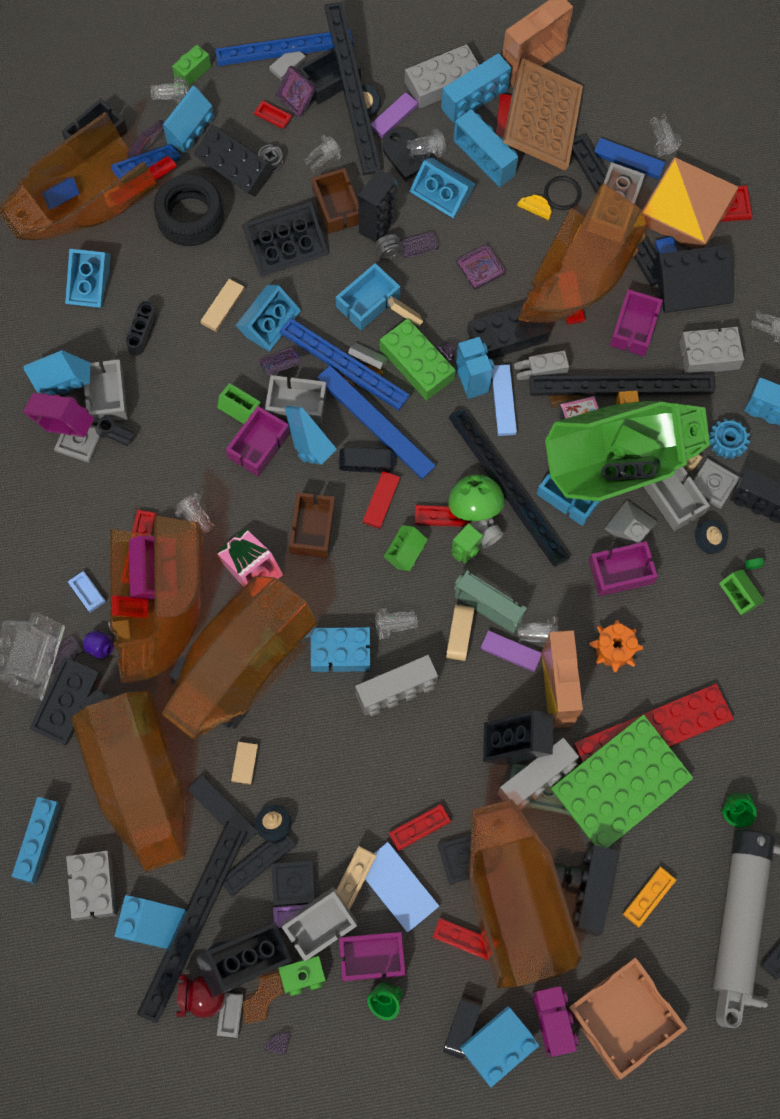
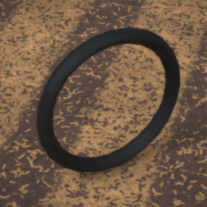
[544,177,581,210]

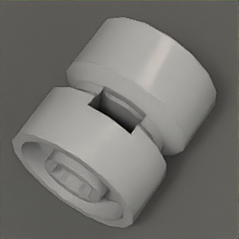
[470,517,504,548]

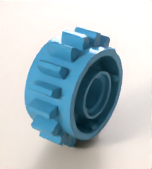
[709,419,750,459]

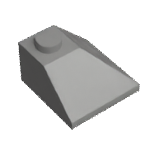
[605,500,657,546]

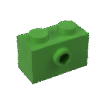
[172,45,211,88]
[217,383,261,424]
[609,425,657,458]
[451,523,483,564]
[384,525,428,571]
[719,570,765,615]
[279,956,326,996]

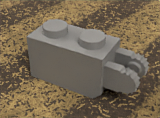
[514,351,569,380]

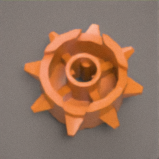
[589,620,643,672]

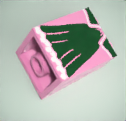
[216,529,283,599]

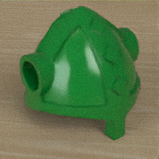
[720,793,757,828]
[367,981,403,1020]

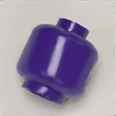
[83,630,113,659]

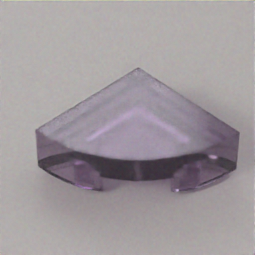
[438,342,455,361]
[264,1033,290,1055]

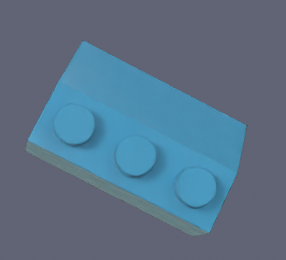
[163,86,214,154]
[409,158,476,218]
[235,285,301,351]
[24,350,91,396]
[460,1006,539,1087]

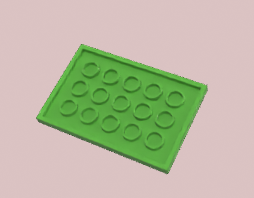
[550,714,693,848]

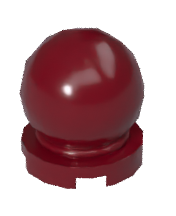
[176,974,226,1019]

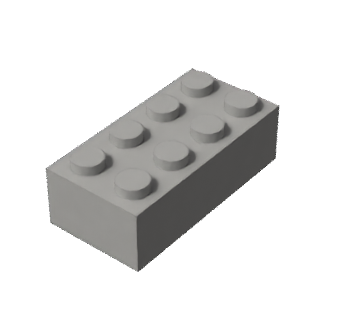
[404,44,479,109]
[586,162,645,243]
[355,655,438,716]
[497,738,579,813]

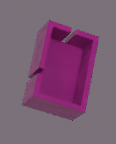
[610,289,663,357]
[23,392,94,438]
[226,406,290,477]
[129,535,176,600]
[588,541,658,597]
[339,932,405,982]
[532,986,579,1057]

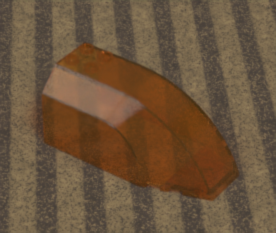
[0,112,157,240]
[517,183,647,323]
[110,516,203,683]
[162,576,317,739]
[71,691,185,872]
[469,799,582,989]

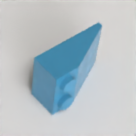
[65,249,111,308]
[285,405,337,465]
[115,895,185,949]

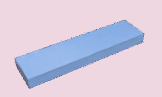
[492,365,517,436]

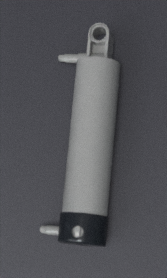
[713,829,780,1028]

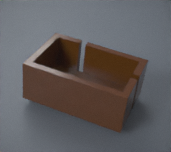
[311,168,359,234]
[289,492,335,558]

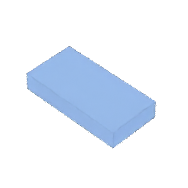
[68,571,106,613]

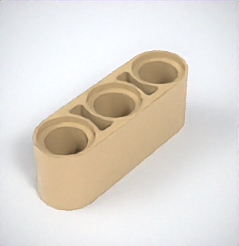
[446,604,474,661]

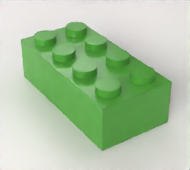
[380,319,456,401]

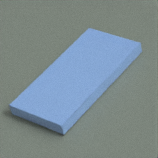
[365,842,439,933]

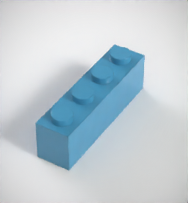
[11,797,61,884]

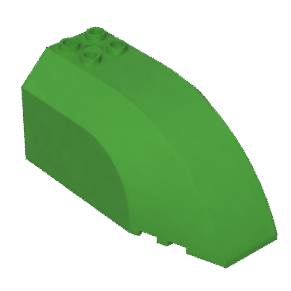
[545,401,710,501]

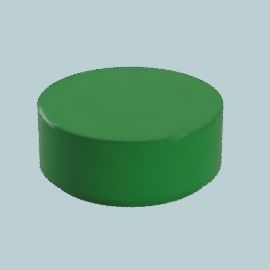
[745,558,765,570]

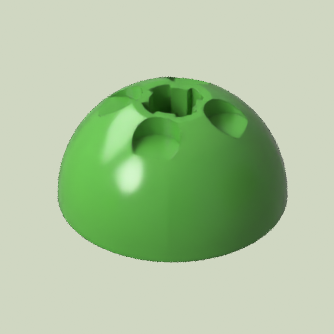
[448,475,505,521]

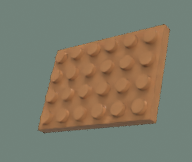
[503,58,583,170]

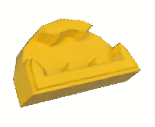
[517,195,551,220]

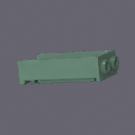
[454,570,527,634]

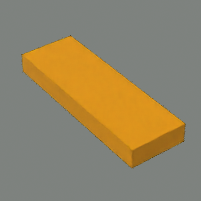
[622,866,676,928]

